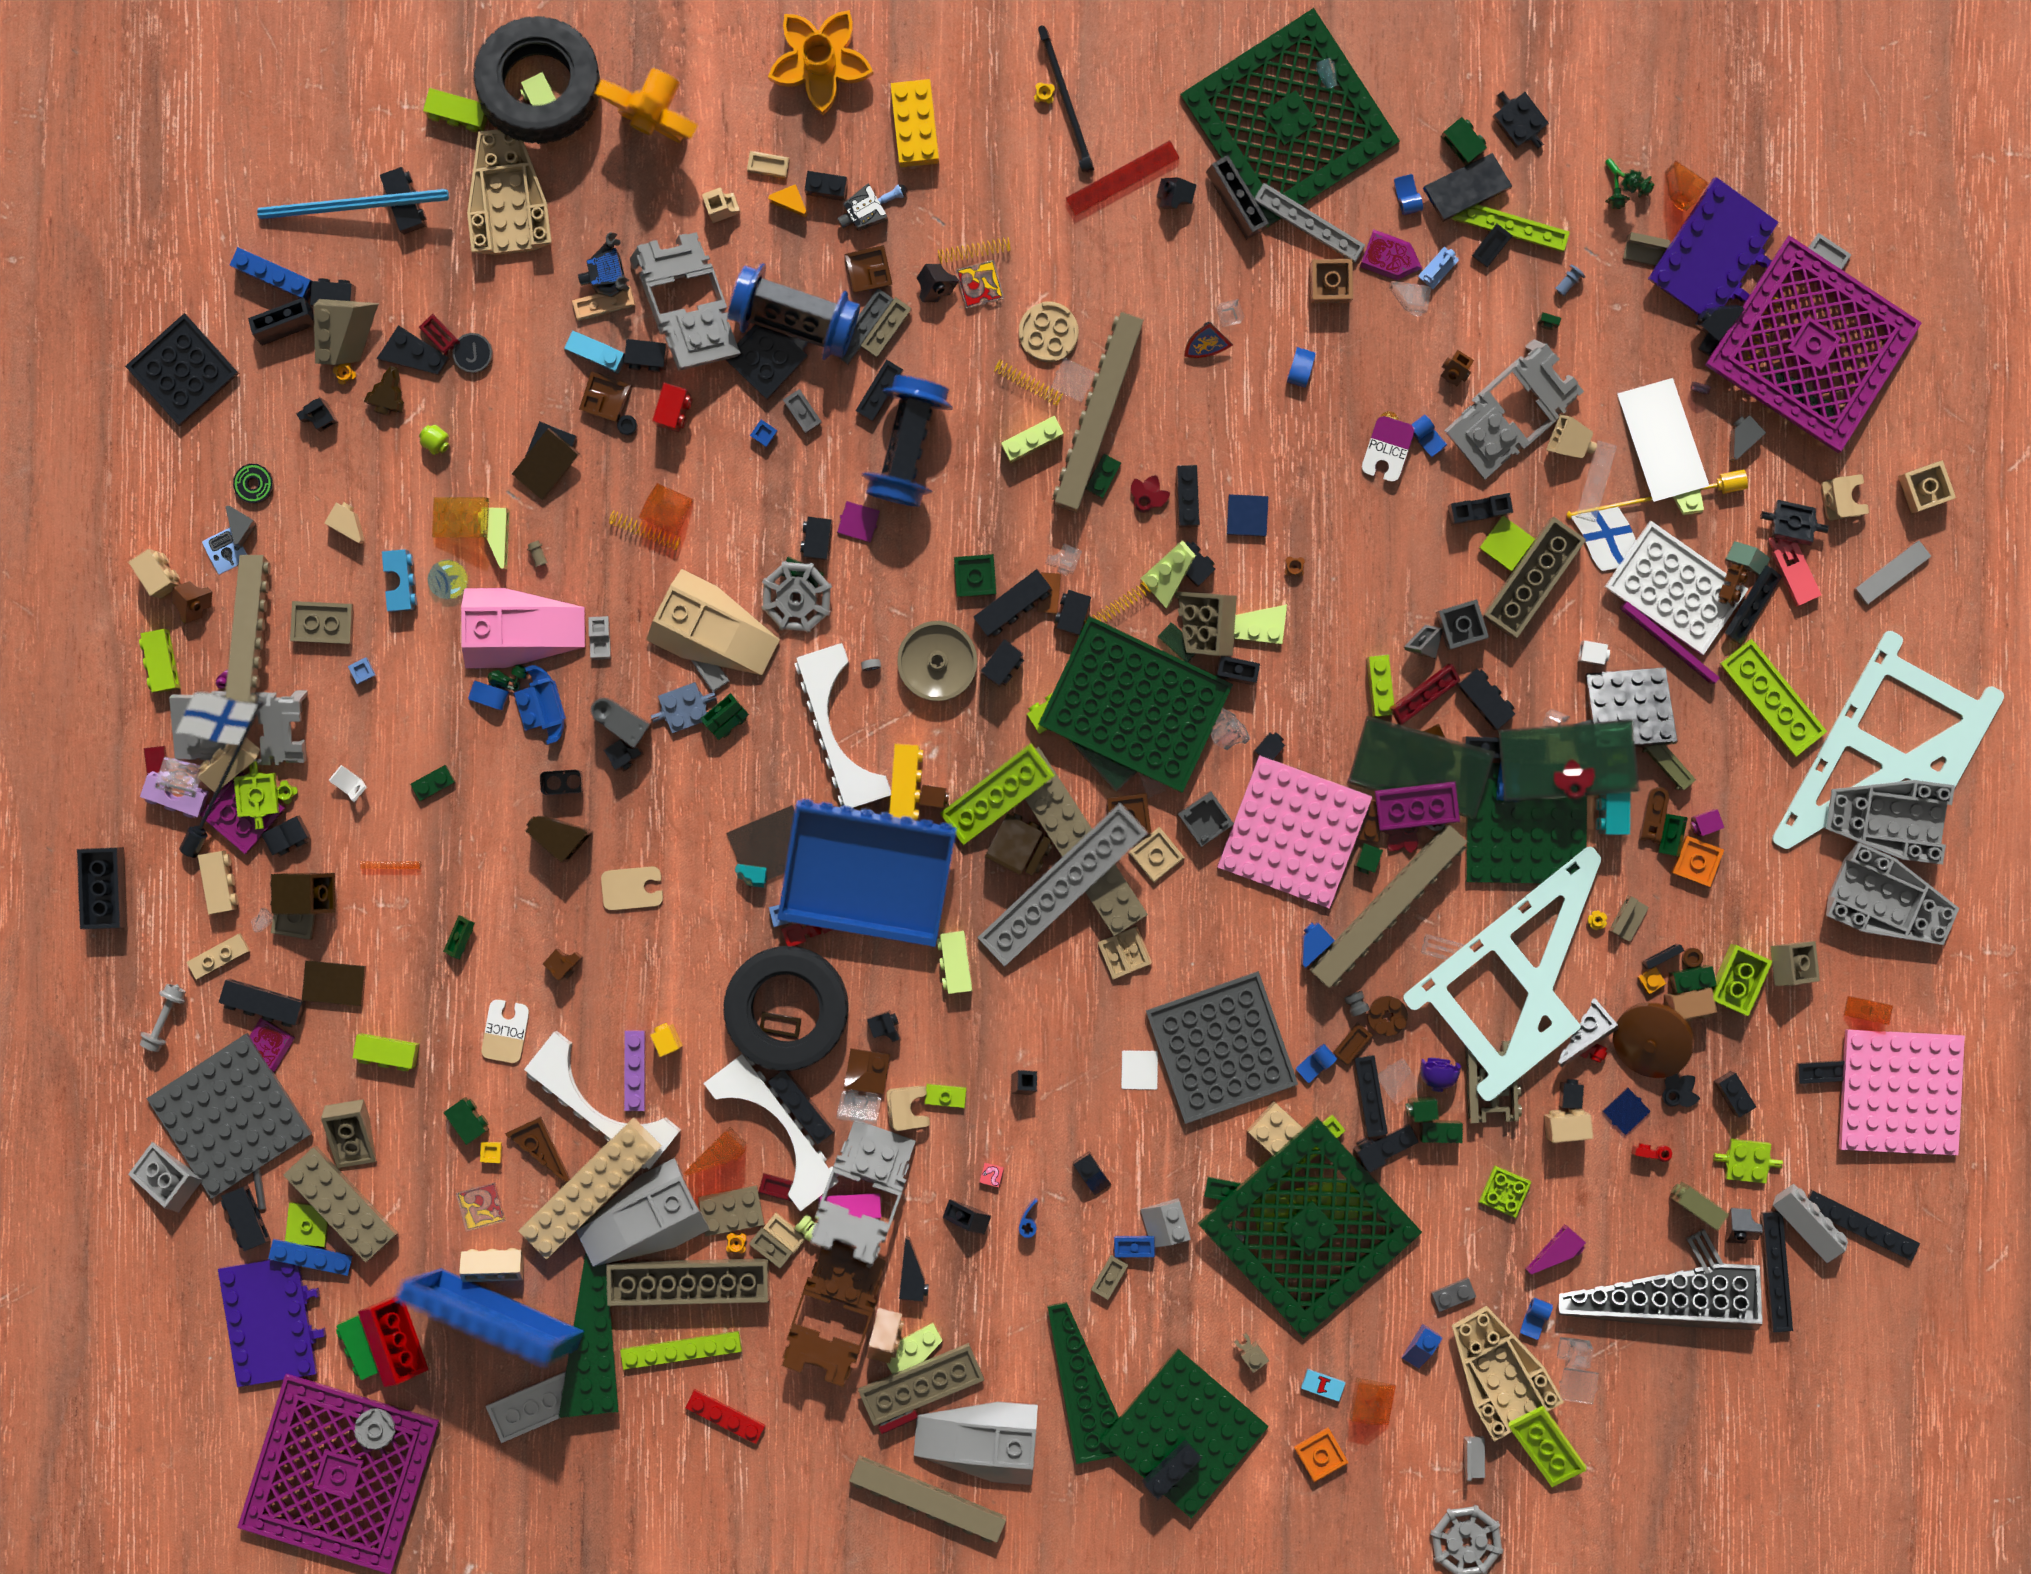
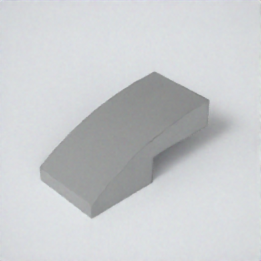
[588,616,611,660]

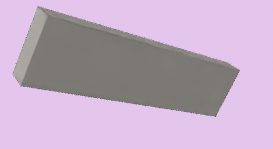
[1855,540,1931,605]

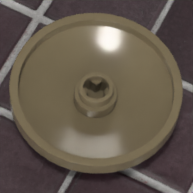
[897,621,977,701]

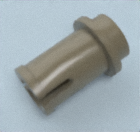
[527,540,548,567]

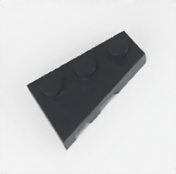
[377,325,450,375]

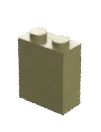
[1670,1181,1729,1230]

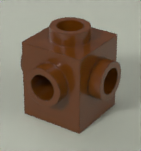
[1441,350,1474,386]

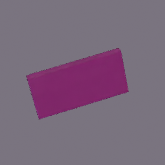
[1375,782,1460,831]

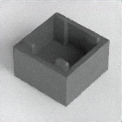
[1177,791,1234,847]

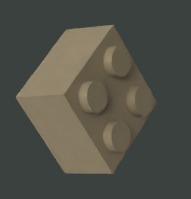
[1770,941,1820,986]

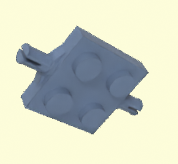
[651,682,717,733]

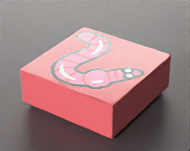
[979,1163,1004,1187]

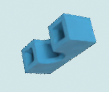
[382,549,417,612]

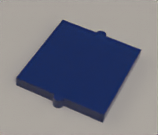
[1603,1087,1651,1135]

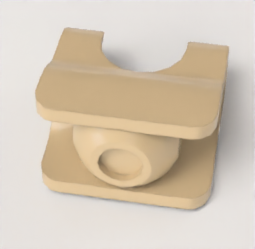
[1821,474,1869,520]
[886,1086,930,1131]

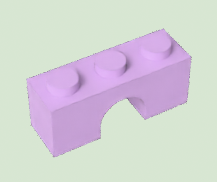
[140,771,209,818]

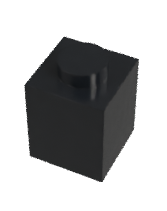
[1254,732,1285,760]
[1011,1070,1037,1095]
[1559,1079,1584,1109]

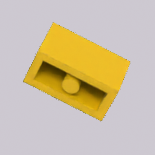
[650,1023,683,1057]

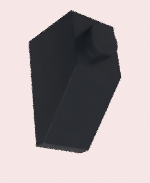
[1695,305,1745,341]
[1073,1151,1111,1195]
[943,1199,991,1235]

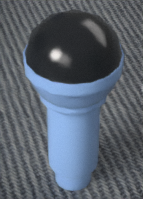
[878,184,907,204]

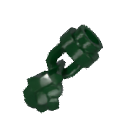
[487,665,528,691]

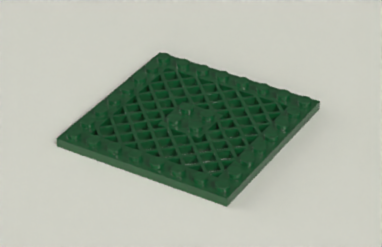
[1180,8,1400,228]
[1198,1117,1423,1339]

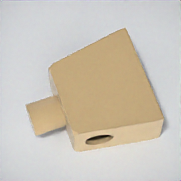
[1546,415,1597,458]

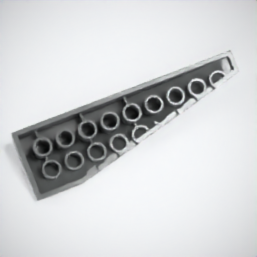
[1559,1264,1762,1330]

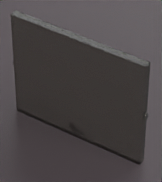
[726,805,795,888]

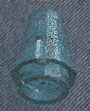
[1315,57,1338,89]

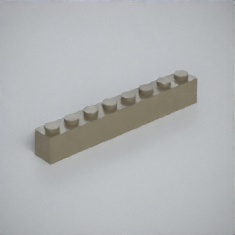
[225,555,271,703]
[849,1455,1006,1543]

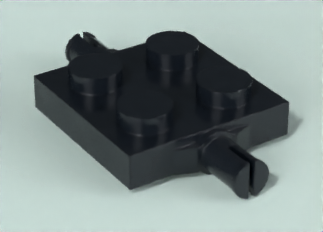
[1492,90,1549,150]
[1760,500,1829,546]

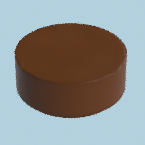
[1682,948,1703,968]

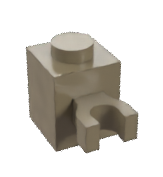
[1234,1333,1269,1373]

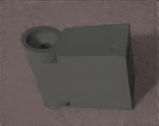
[591,698,651,748]

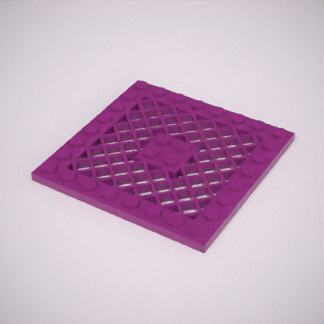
[1705,235,1922,453]
[237,1374,440,1574]

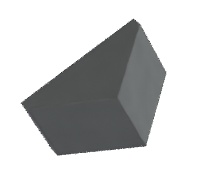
[225,506,257,549]
[1404,625,1442,659]

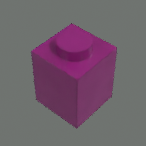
[1690,809,1725,836]

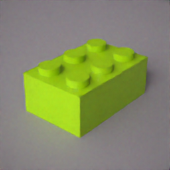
[1711,944,1773,1016]

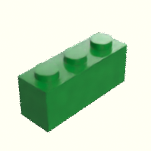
[336,1314,379,1380]

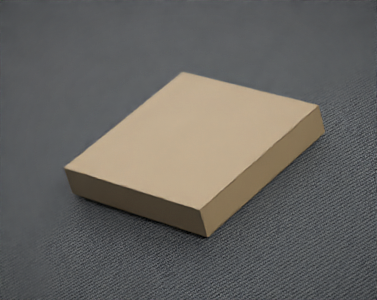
[1129,827,1185,882]

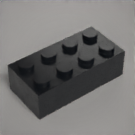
[77,847,127,929]

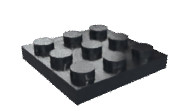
[725,324,808,400]

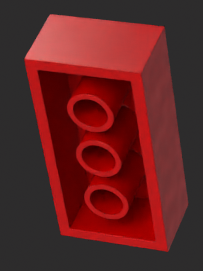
[358,1296,429,1387]

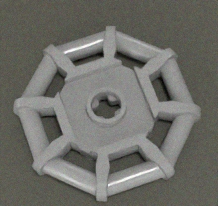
[761,561,832,633]
[1430,1505,1504,1574]

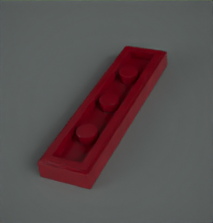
[1390,664,1461,725]

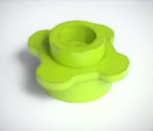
[277,780,298,804]

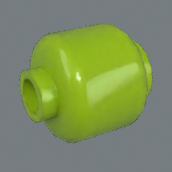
[419,425,450,455]

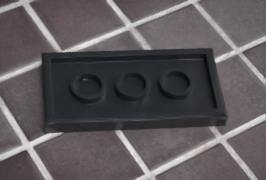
[1423,153,1512,222]

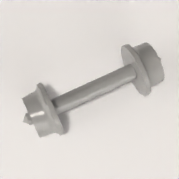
[140,984,186,1052]

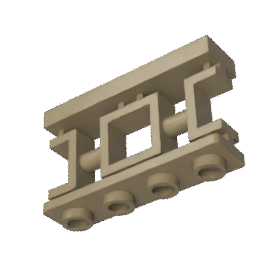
[1465,1040,1522,1123]

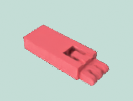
[1768,537,1821,606]

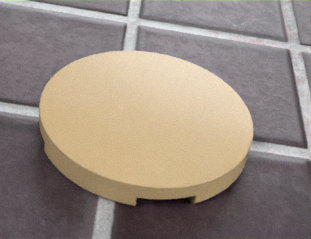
[1019,302,1078,362]

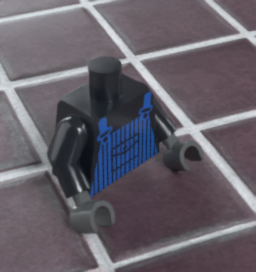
[578,232,630,297]

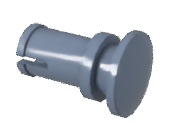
[1555,265,1586,297]

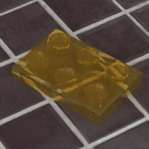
[432,497,489,538]

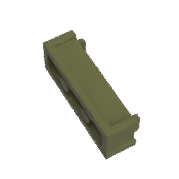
[1642,745,1696,790]

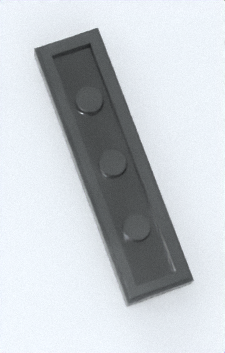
[836,288,894,365]

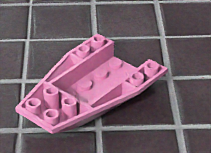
[461,588,585,668]

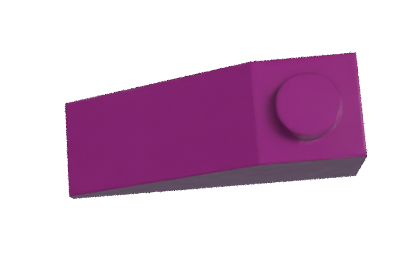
[1525,1224,1586,1274]

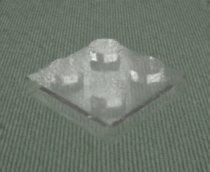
[155,757,201,798]

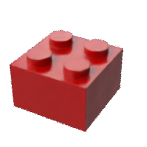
[652,383,693,433]

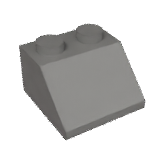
[1140,1198,1191,1247]

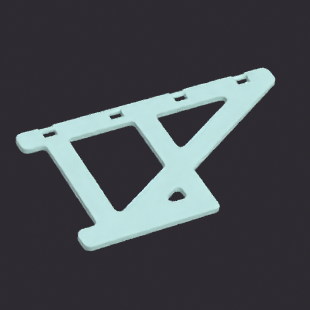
[1772,631,2004,849]
[1403,847,1601,1101]

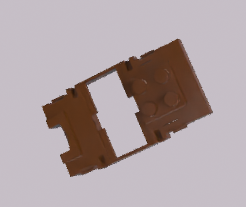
[782,1242,886,1387]

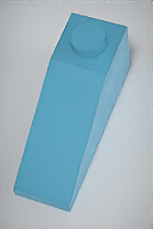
[564,331,625,374]

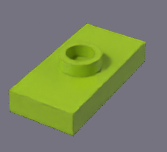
[925,1084,966,1108]

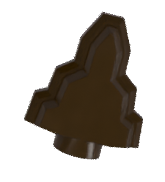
[364,366,404,416]

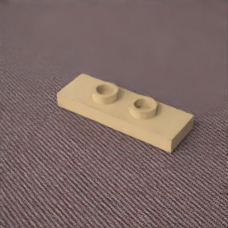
[187,933,250,980]

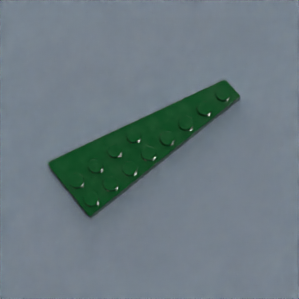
[559,1253,619,1418]
[1047,1302,1119,1464]

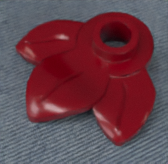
[1130,475,1170,513]
[1554,759,1595,799]
[1382,827,1419,853]

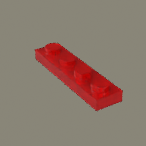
[685,1389,765,1444]

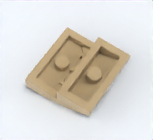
[1098,926,1152,979]

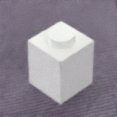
[1578,641,1610,665]

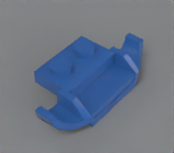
[514,665,566,744]

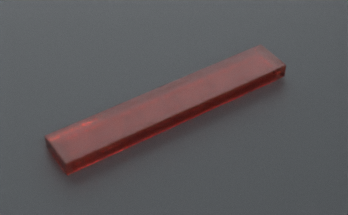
[1066,140,1180,216]

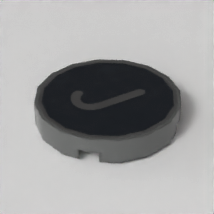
[452,333,493,373]

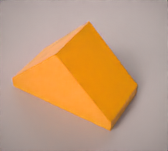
[768,184,807,218]

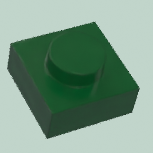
[1537,312,1562,330]

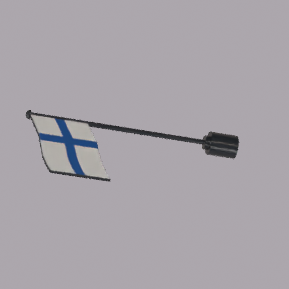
[176,692,264,858]

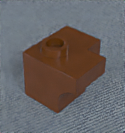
[172,581,213,624]
[543,948,583,981]

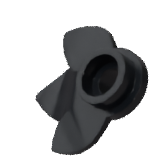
[1662,1074,1700,1107]

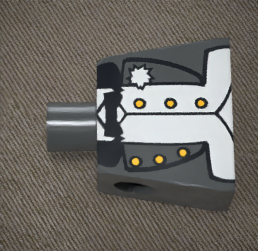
[837,183,888,231]

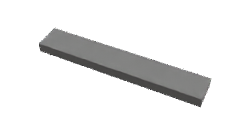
[1254,183,1365,263]

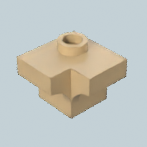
[702,187,741,223]

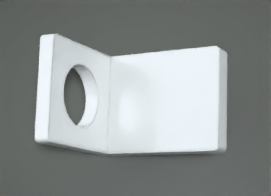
[329,765,367,802]

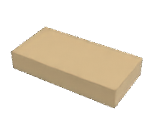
[747,151,790,178]
[763,1212,805,1254]

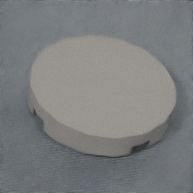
[355,1408,395,1449]

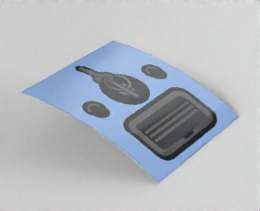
[202,528,247,574]

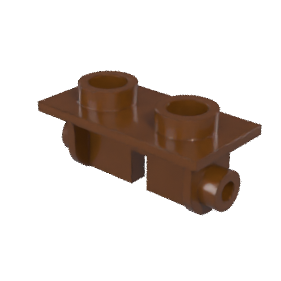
[1718,564,1748,608]

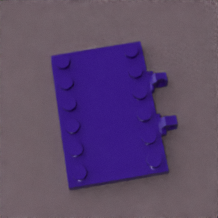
[1648,177,1779,315]
[218,1260,326,1387]

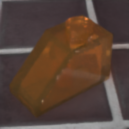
[1844,996,1893,1025]

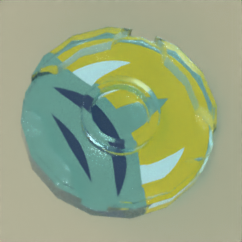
[427,559,468,600]

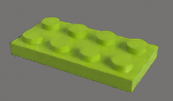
[1509,1406,1586,1487]

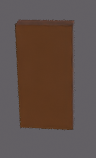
[1332,1022,1373,1066]

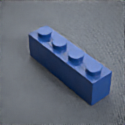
[230,247,312,302]

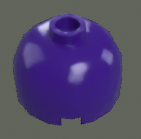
[1420,1058,1461,1092]

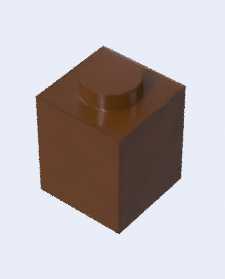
[919,785,950,808]

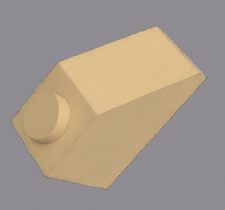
[324,502,365,545]

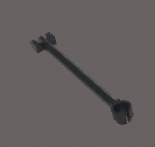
[1038,25,1094,172]

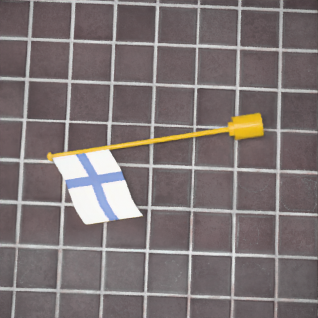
[1566,470,1748,571]

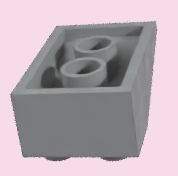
[128,1142,202,1213]

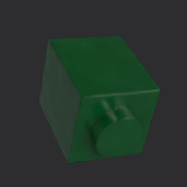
[1354,843,1383,875]

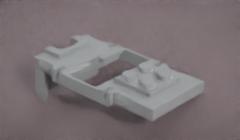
[630,232,740,371]
[1444,339,1584,479]
[169,690,308,765]
[810,1119,916,1268]

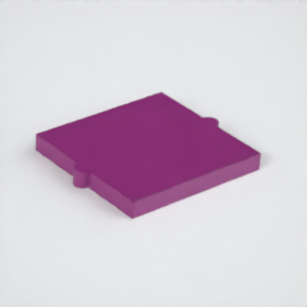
[837,501,880,543]

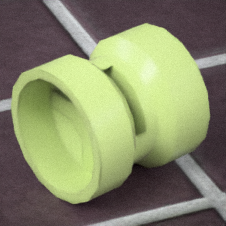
[794,1214,817,1242]

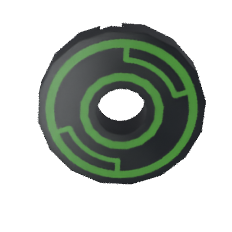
[233,464,274,503]

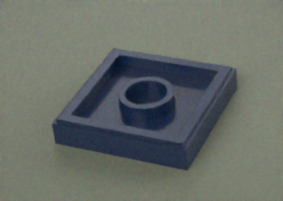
[1226,494,1269,537]

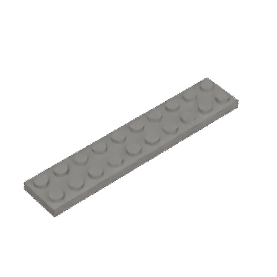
[977,804,1148,967]

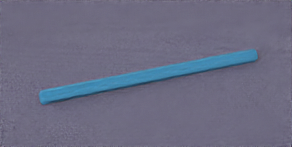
[257,189,449,219]

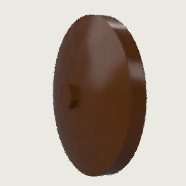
[1613,1002,1694,1078]

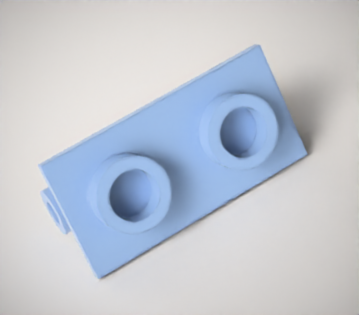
[1418,247,1459,290]

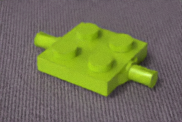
[234,761,279,829]
[1713,1139,1783,1183]

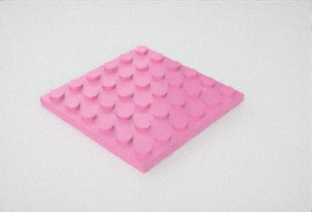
[1217,755,1372,908]
[1839,1029,1965,1155]

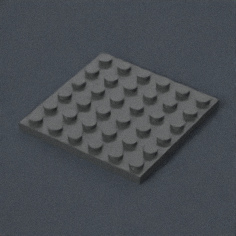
[1145,971,1298,1124]
[146,1033,312,1199]

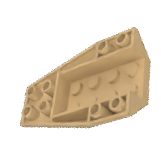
[467,130,552,255]
[646,569,780,675]
[1452,1306,1564,1441]

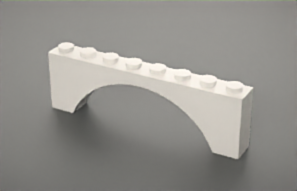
[794,643,891,808]
[524,1031,681,1169]
[704,1054,839,1211]

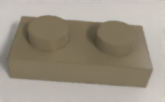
[749,1227,793,1268]
[1091,1255,1128,1300]

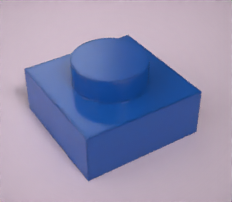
[750,419,778,448]

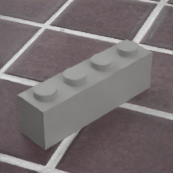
[1773,1184,1848,1263]

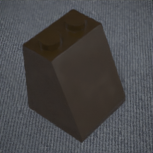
[985,812,1042,875]
[525,816,593,863]
[270,873,335,914]

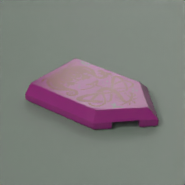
[1359,229,1422,281]
[250,1017,296,1072]

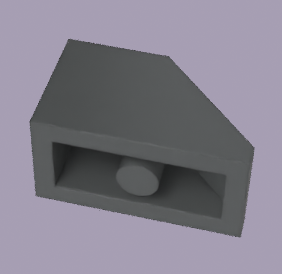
[1729,415,1766,462]

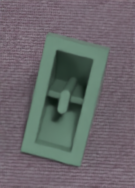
[1726,541,1771,576]

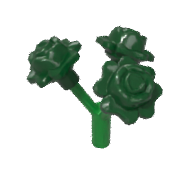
[1605,158,1655,209]

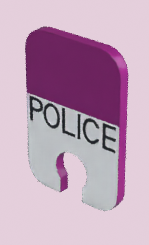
[1362,416,1415,481]

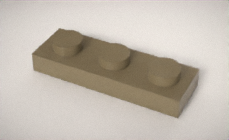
[861,297,912,358]

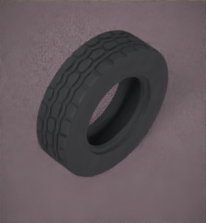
[474,16,600,144]
[723,946,849,1071]

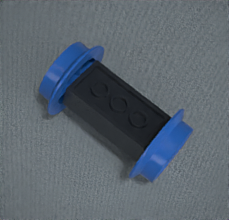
[728,263,860,361]
[862,375,953,507]

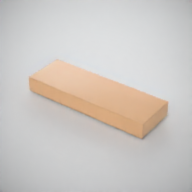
[572,286,635,321]

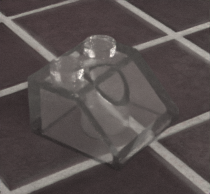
[836,1089,882,1126]

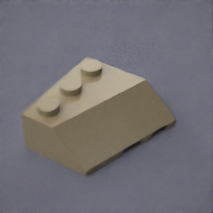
[314,299,379,365]
[1175,592,1237,656]

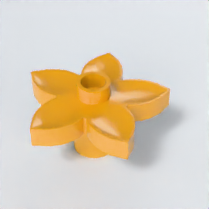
[768,10,874,116]
[595,68,698,143]

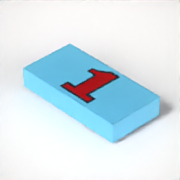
[1301,1369,1345,1402]

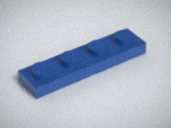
[268,1239,353,1276]

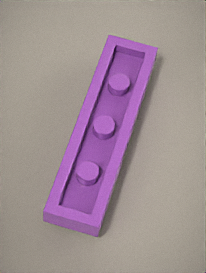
[624,1031,645,1111]

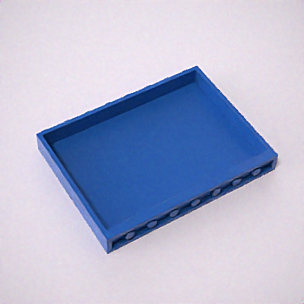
[777,799,956,947]
[396,1268,584,1365]

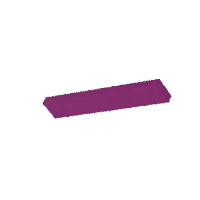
[1620,601,1720,684]

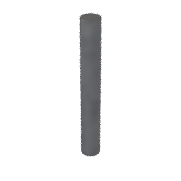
[253,1168,266,1210]

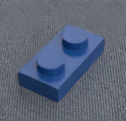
[1114,1236,1155,1257]

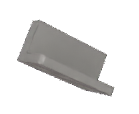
[1464,1436,1485,1481]

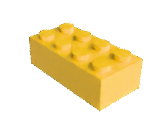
[890,79,939,168]
[890,744,923,821]

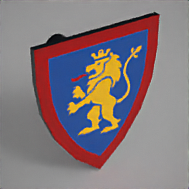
[1184,322,1233,358]

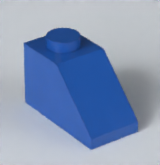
[1301,923,1335,968]
[1402,1324,1443,1369]

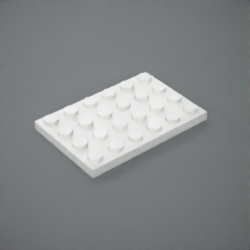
[1605,521,1748,655]

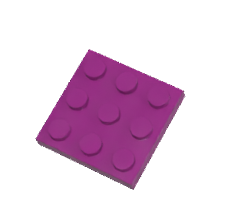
[200,771,286,854]

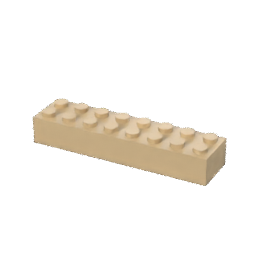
[519,1117,662,1259]

